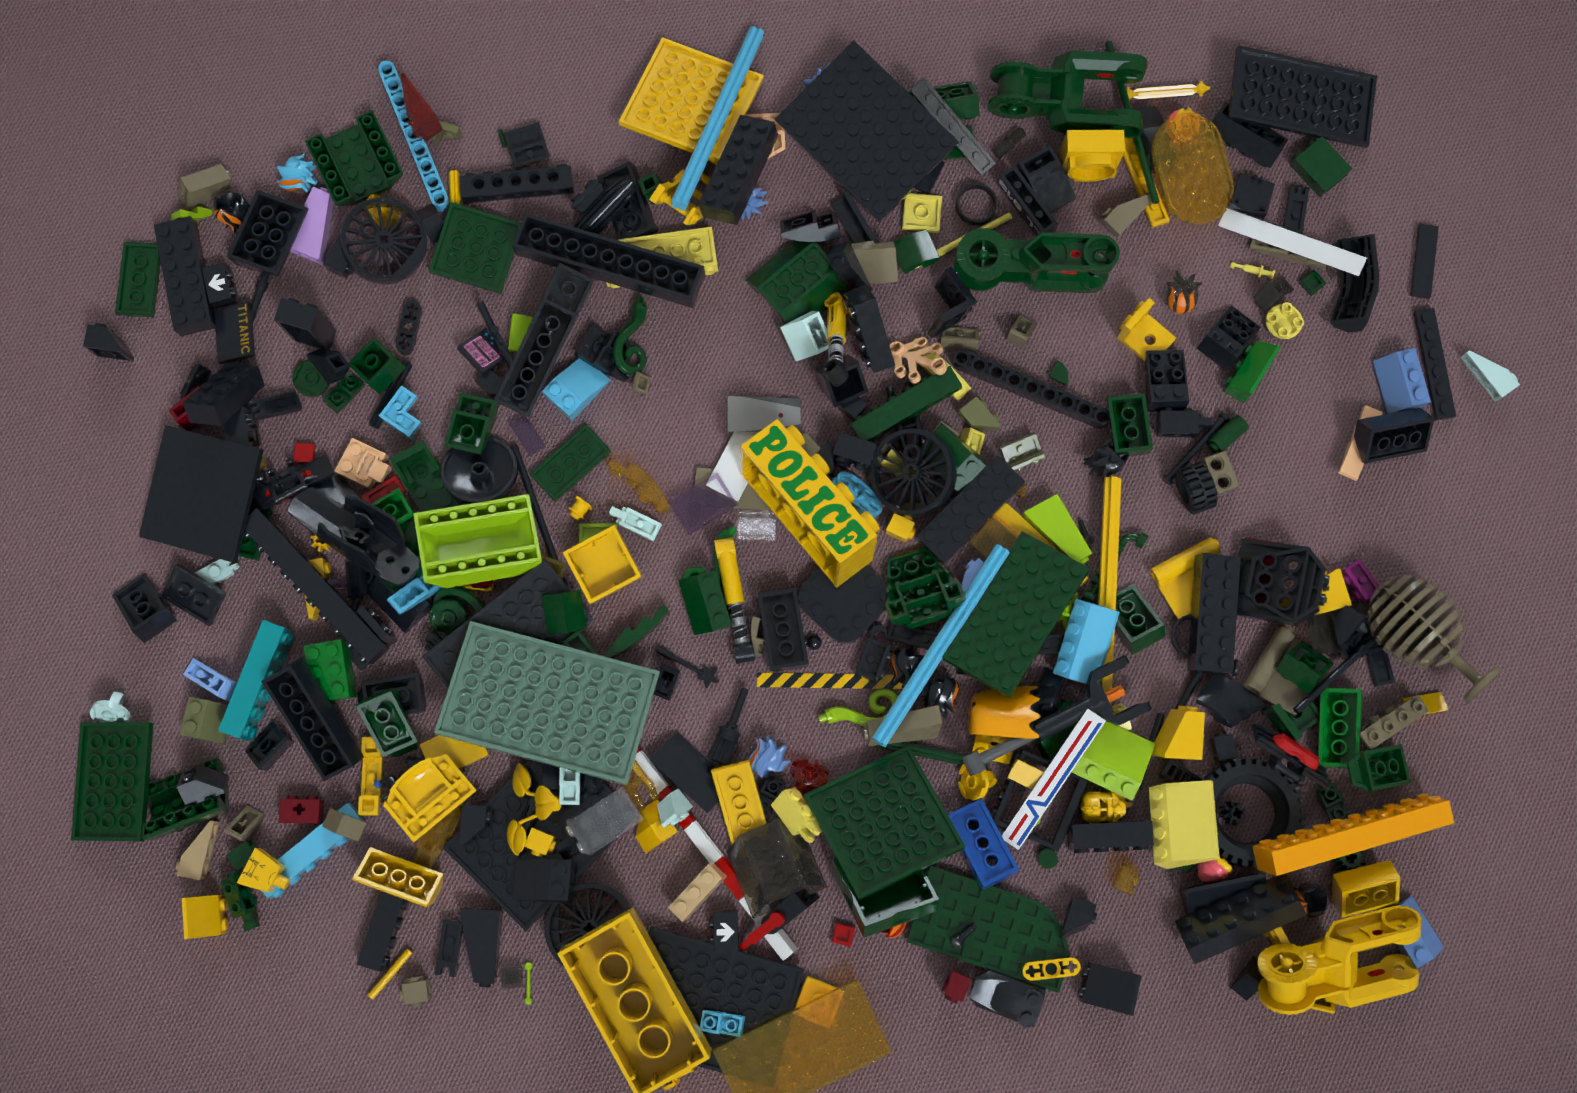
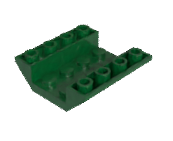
[305,110,404,206]
[745,240,849,325]
[142,758,229,840]

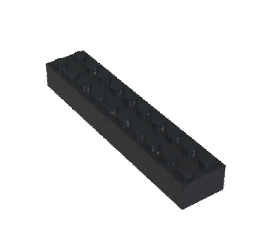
[512,213,705,308]

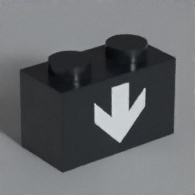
[201,263,238,309]
[710,911,739,953]

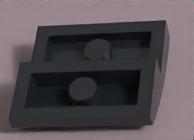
[504,122,550,168]

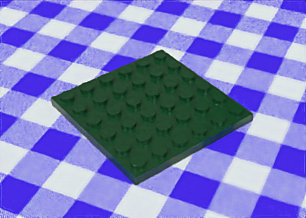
[804,745,965,901]

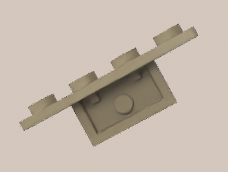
[1359,695,1428,750]

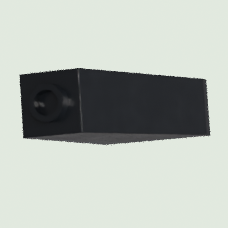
[460,908,503,987]

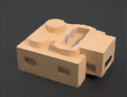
[335,438,392,490]

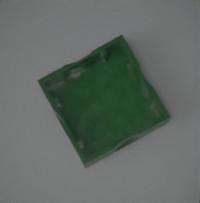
[832,858,939,938]

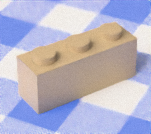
[668,863,727,922]

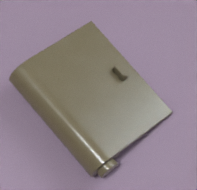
[1243,626,1329,716]

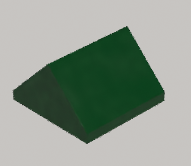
[542,589,587,634]

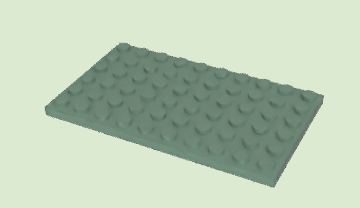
[434,621,660,786]

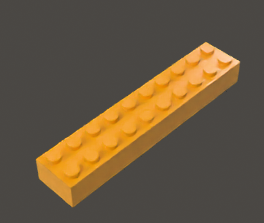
[1252,793,1454,876]

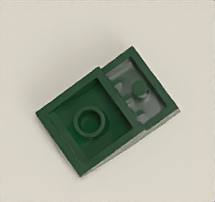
[444,393,500,455]

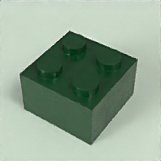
[349,337,406,394]

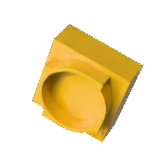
[1059,130,1125,182]
[562,525,643,604]

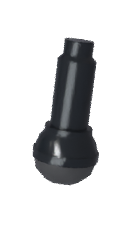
[950,923,977,948]

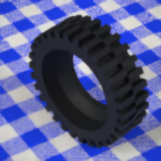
[1204,758,1306,867]

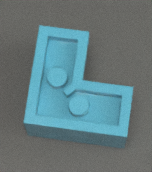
[379,385,422,442]

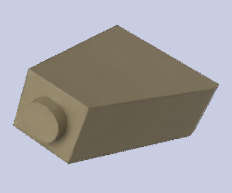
[178,164,231,211]

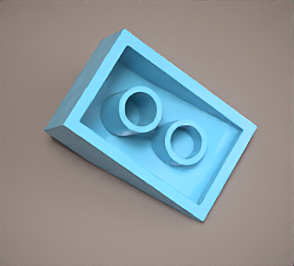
[542,358,611,421]

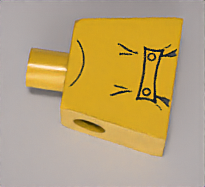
[237,848,291,892]

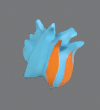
[277,154,318,193]

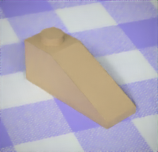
[176,820,220,880]

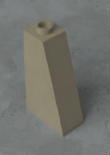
[863,705,943,746]

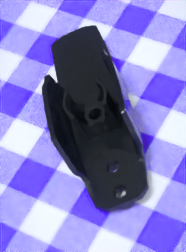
[288,487,420,586]

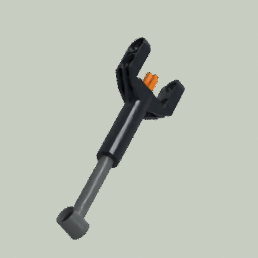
[962,655,1152,776]

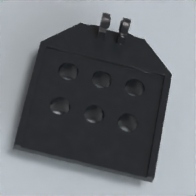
[1237,539,1330,626]

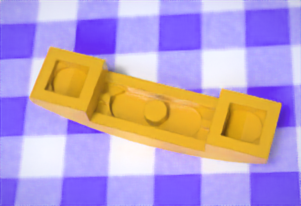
[358,737,383,816]

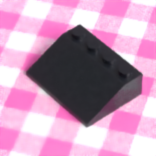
[227,190,309,276]

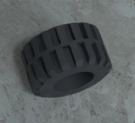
[1176,462,1218,515]

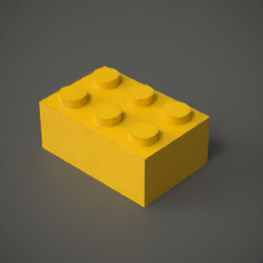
[1332,860,1400,918]

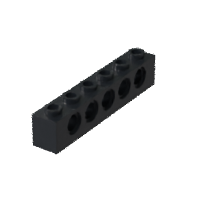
[459,164,574,204]

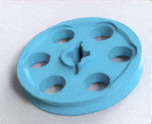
[832,471,882,519]

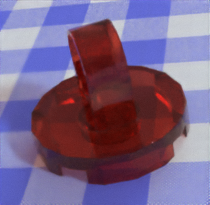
[790,759,829,798]

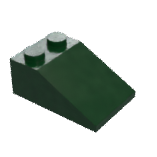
[916,423,986,493]
[1115,584,1165,655]

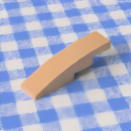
[1339,405,1383,481]

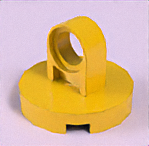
[958,764,997,801]

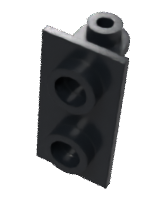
[179,363,211,399]

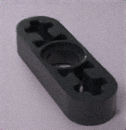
[396,300,422,355]

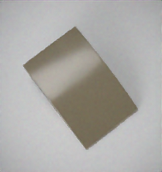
[851,241,898,284]

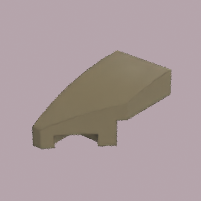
[751,616,764,656]

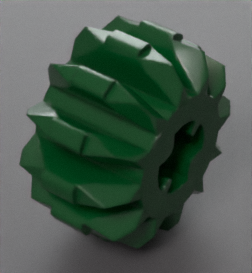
[1331,851,1366,871]

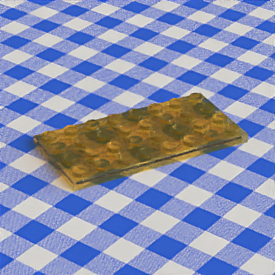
[713,978,892,1093]

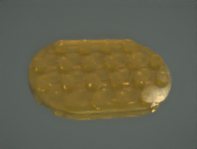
[1152,112,1234,225]

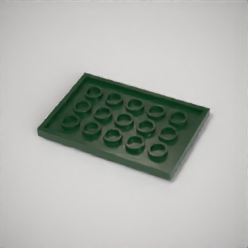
[71,722,154,842]

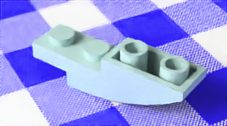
[559,768,580,805]

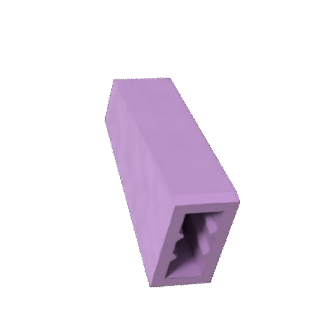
[290,187,334,265]

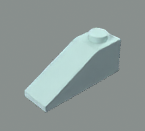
[1460,350,1520,402]

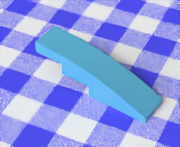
[387,576,443,614]

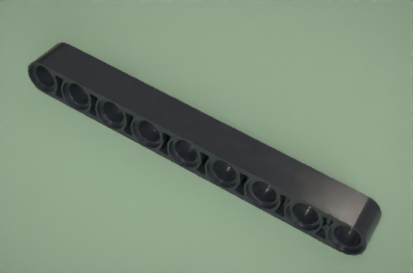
[952,349,1110,429]

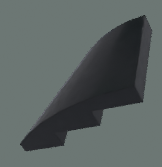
[574,323,629,382]
[1196,673,1265,728]

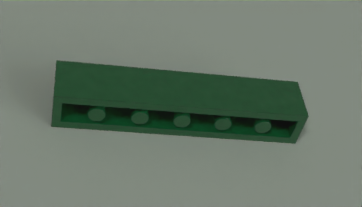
[851,366,962,442]

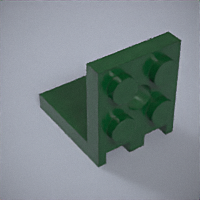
[1261,702,1320,741]

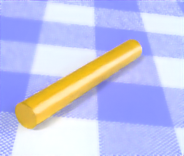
[367,948,413,1000]

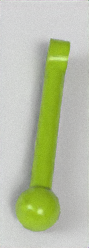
[524,962,533,1005]

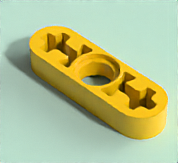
[1022,957,1081,981]

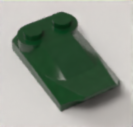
[356,689,418,757]
[1347,744,1411,791]

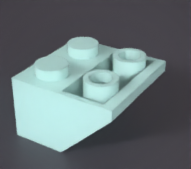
[780,310,829,361]

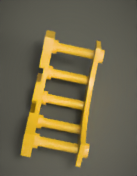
[649,159,717,225]

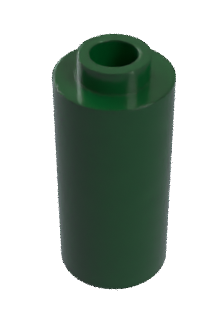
[1208,415,1249,453]

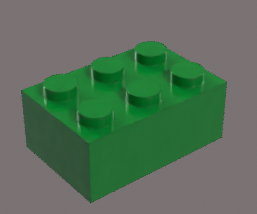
[303,639,357,702]

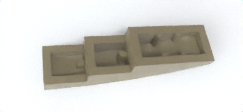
[1250,238,1327,269]

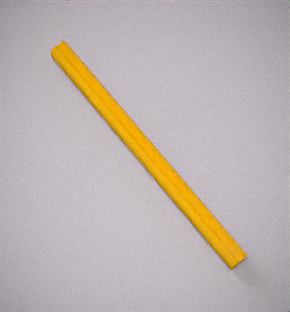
[1098,476,1122,705]

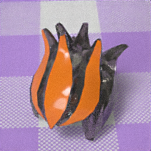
[1165,271,1202,315]

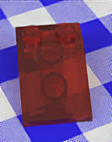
[400,73,443,142]

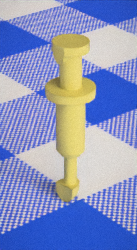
[1230,262,1275,279]

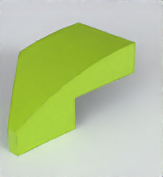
[171,206,213,221]

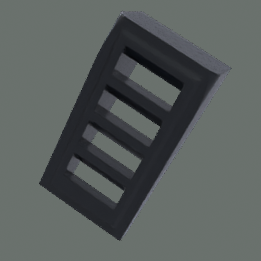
[1159,759,1203,783]

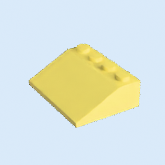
[1149,780,1220,869]

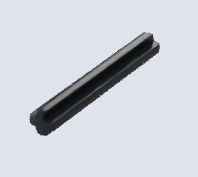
[369,360,412,429]

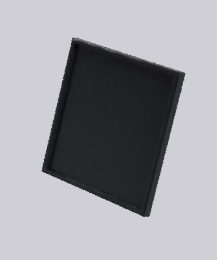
[139,425,264,563]

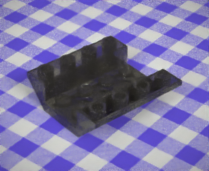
[727,819,827,919]

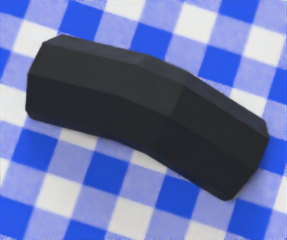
[1330,234,1380,333]

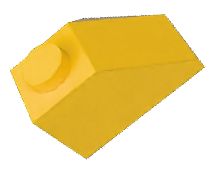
[635,799,679,853]

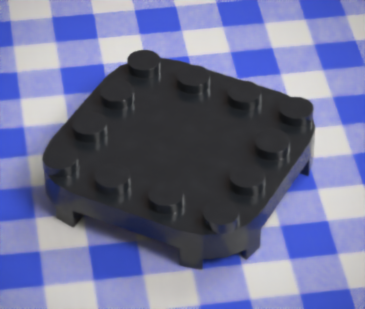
[798,565,888,644]

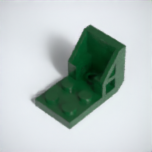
[389,440,460,512]

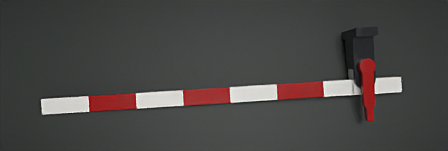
[634,747,820,961]

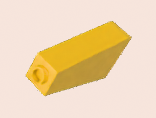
[1280,568,1352,626]

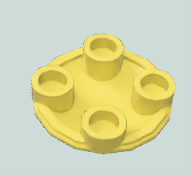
[1265,302,1304,339]

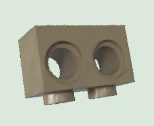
[1201,451,1239,496]

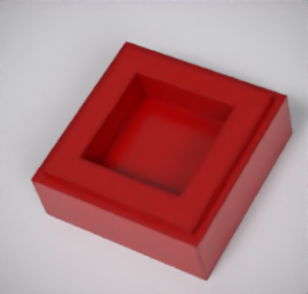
[293,443,316,463]
[832,922,855,947]

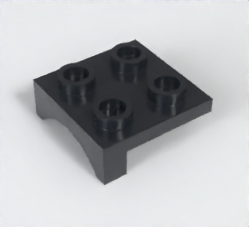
[1228,173,1275,219]

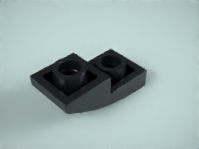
[759,775,786,821]

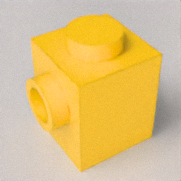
[885,513,916,543]
[525,828,557,858]

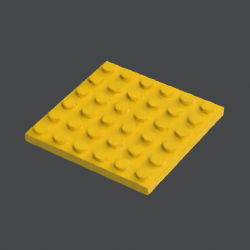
[619,37,764,163]

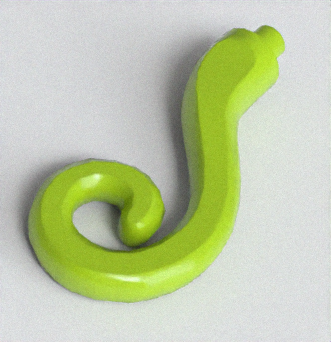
[818,688,898,726]

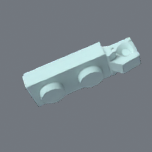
[609,506,662,542]

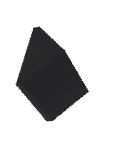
[245,722,294,771]

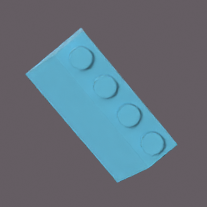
[1053,599,1120,684]

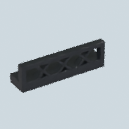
[831,190,879,244]

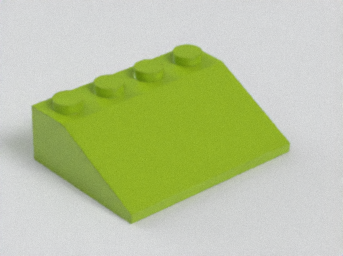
[1072,722,1155,800]

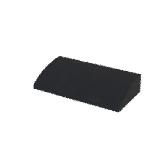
[597,162,658,240]
[650,732,719,814]

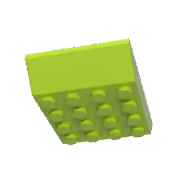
[413,494,542,588]

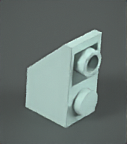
[657,789,693,828]

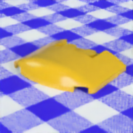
[383,754,477,842]

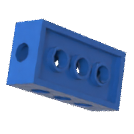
[948,798,1019,891]

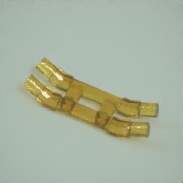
[622,760,659,811]

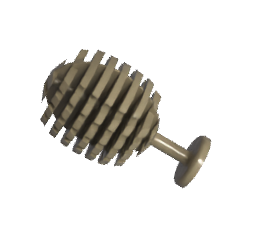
[1367,575,1503,704]

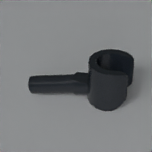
[1078,520,1095,544]

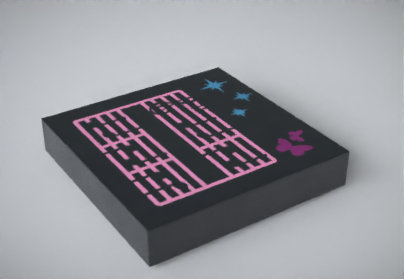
[457,328,511,375]

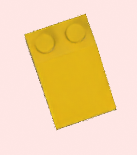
[182,895,229,939]

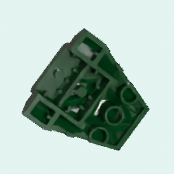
[885,547,966,629]

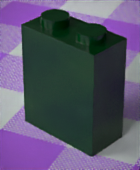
[1290,136,1352,198]

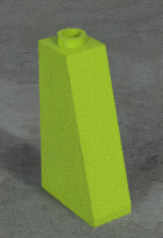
[1022,494,1092,564]

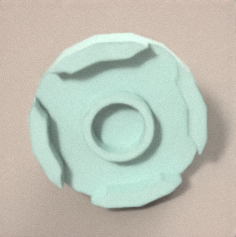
[90,691,131,722]

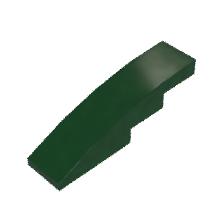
[604,605,670,659]

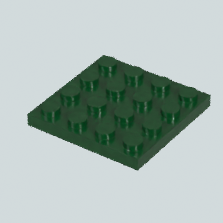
[429,202,521,294]

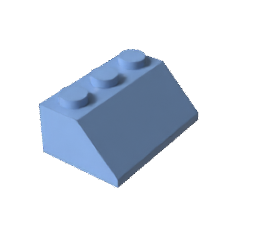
[1372,348,1431,414]
[1393,895,1444,969]

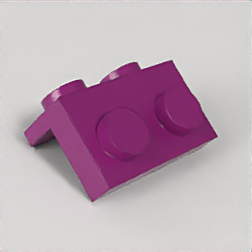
[1341,559,1379,604]

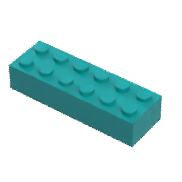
[218,620,295,741]

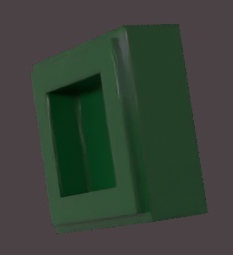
[1299,270,1327,297]

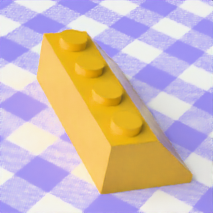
[352,847,444,907]

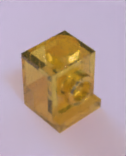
[1112,863,1140,895]

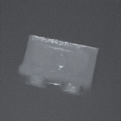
[737,510,776,540]

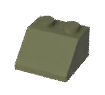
[180,697,228,744]

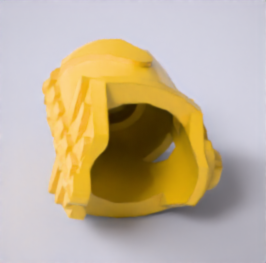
[1079,790,1132,824]

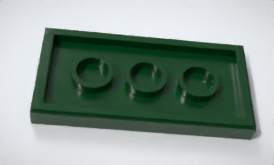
[115,242,161,317]
[529,424,611,502]

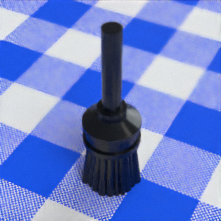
[706,688,749,766]

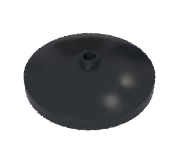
[440,437,518,504]

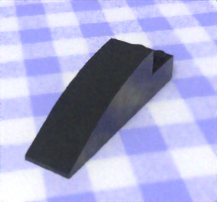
[494,263,594,418]

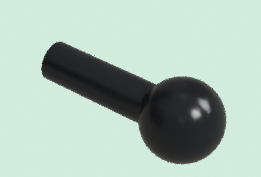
[805,635,822,650]

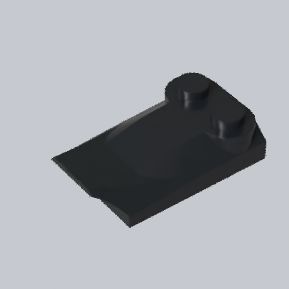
[1132,106,1181,174]
[357,673,426,715]
[969,969,1046,1027]

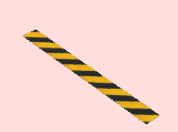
[757,673,903,689]

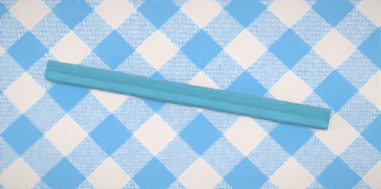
[671,26,764,211]
[872,544,1010,747]

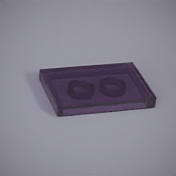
[669,473,738,535]

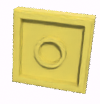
[902,193,942,233]

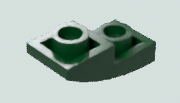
[323,372,364,414]
[1316,783,1350,821]

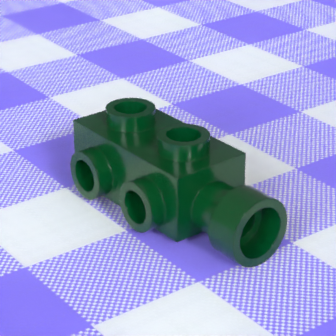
[220,871,260,932]

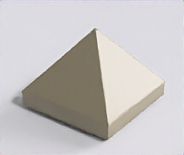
[632,371,651,395]

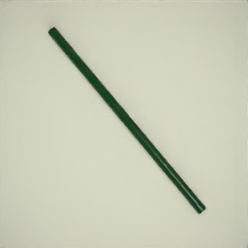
[1105,41,1160,204]

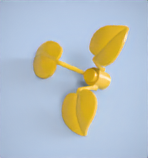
[507,763,561,856]

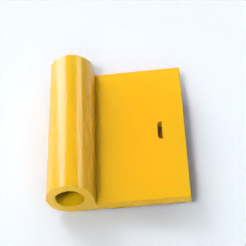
[1149,537,1221,620]

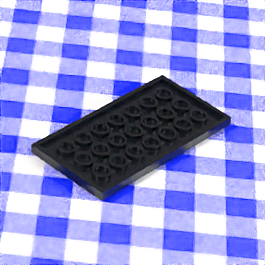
[1227,45,1377,148]
[422,559,594,688]

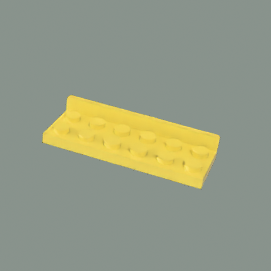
[606,227,718,288]

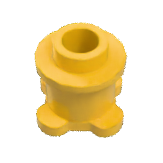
[568,495,593,521]

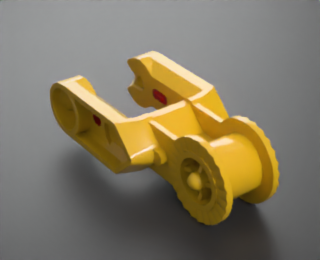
[1258,905,1422,1015]

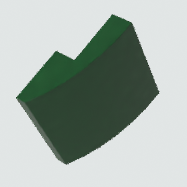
[894,230,940,274]

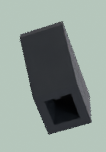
[307,348,350,385]

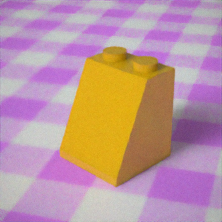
[1152,706,1205,760]

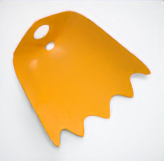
[967,684,1040,739]

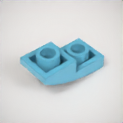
[700,1010,745,1037]

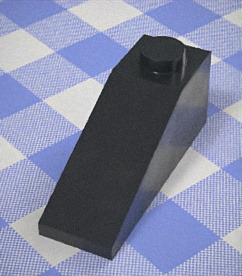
[827,241,872,291]

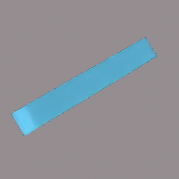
[378,61,450,212]

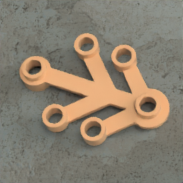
[890,337,947,384]

